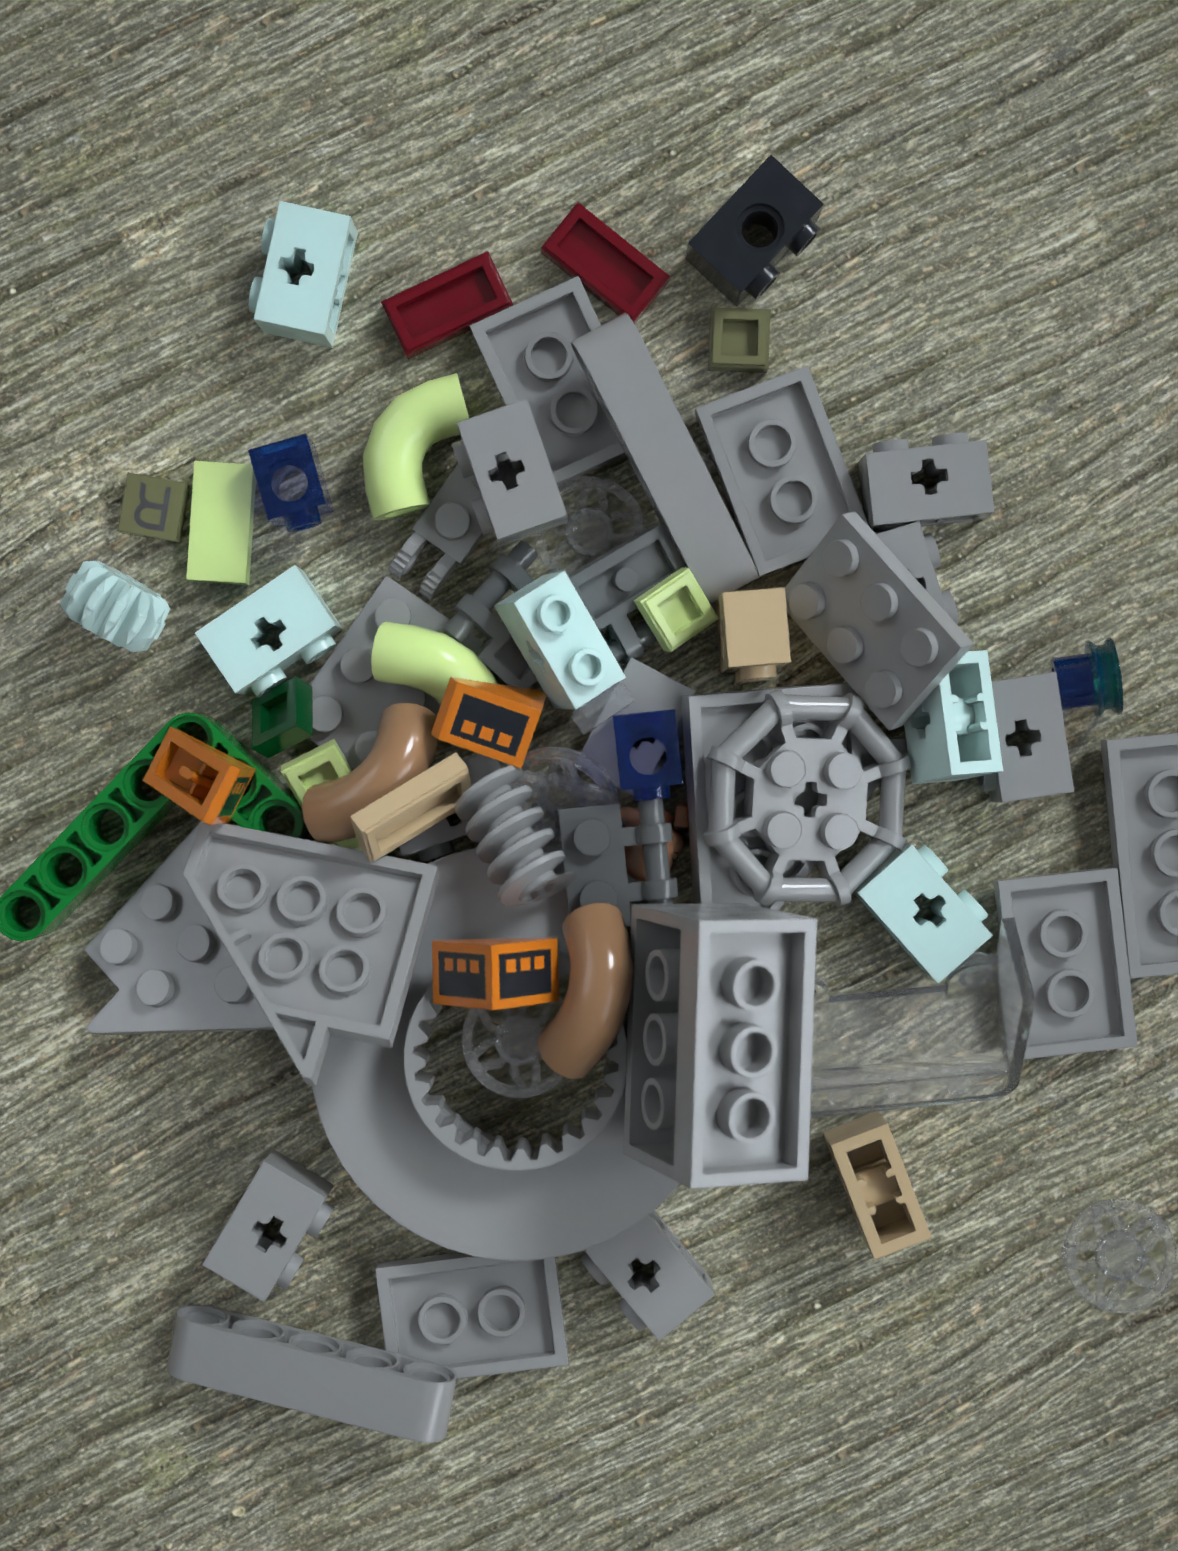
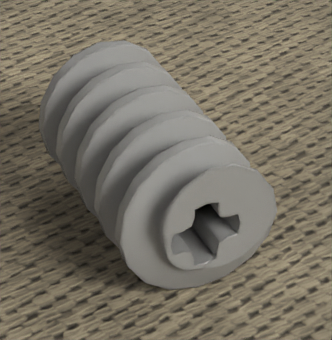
[455,765,576,906]

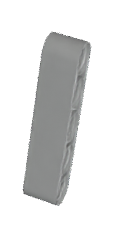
[571,313,759,603]
[167,1305,457,1443]

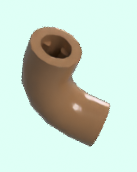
[302,703,439,844]
[538,903,633,1079]

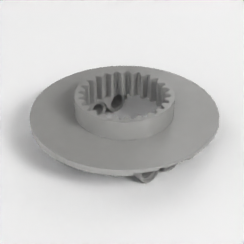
[312,845,680,1261]

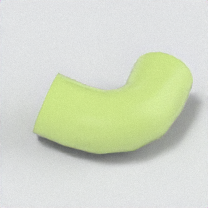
[363,373,469,520]
[371,621,497,749]

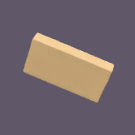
[350,753,471,862]

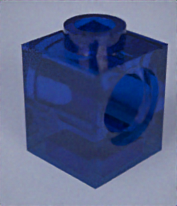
[248,434,334,533]
[612,709,683,801]

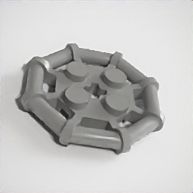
[703,689,912,907]

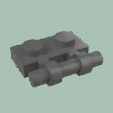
[567,523,687,664]
[442,540,559,689]
[558,799,679,927]

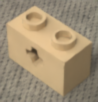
[715,587,791,683]
[822,1111,932,1260]

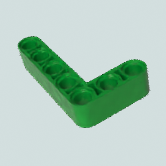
[0,712,310,942]

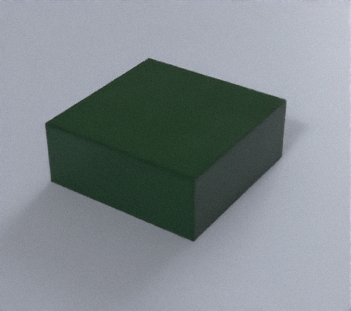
[251,676,313,758]

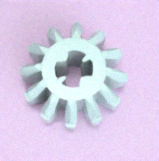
[60,561,170,652]

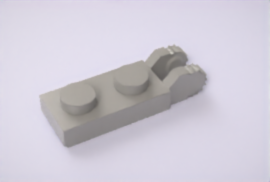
[389,461,524,600]

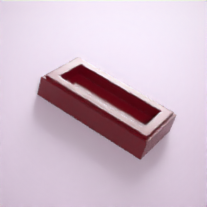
[541,202,670,324]
[381,251,514,360]

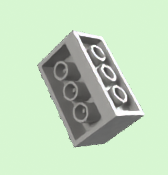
[623,903,817,1189]

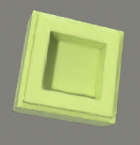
[633,567,719,652]

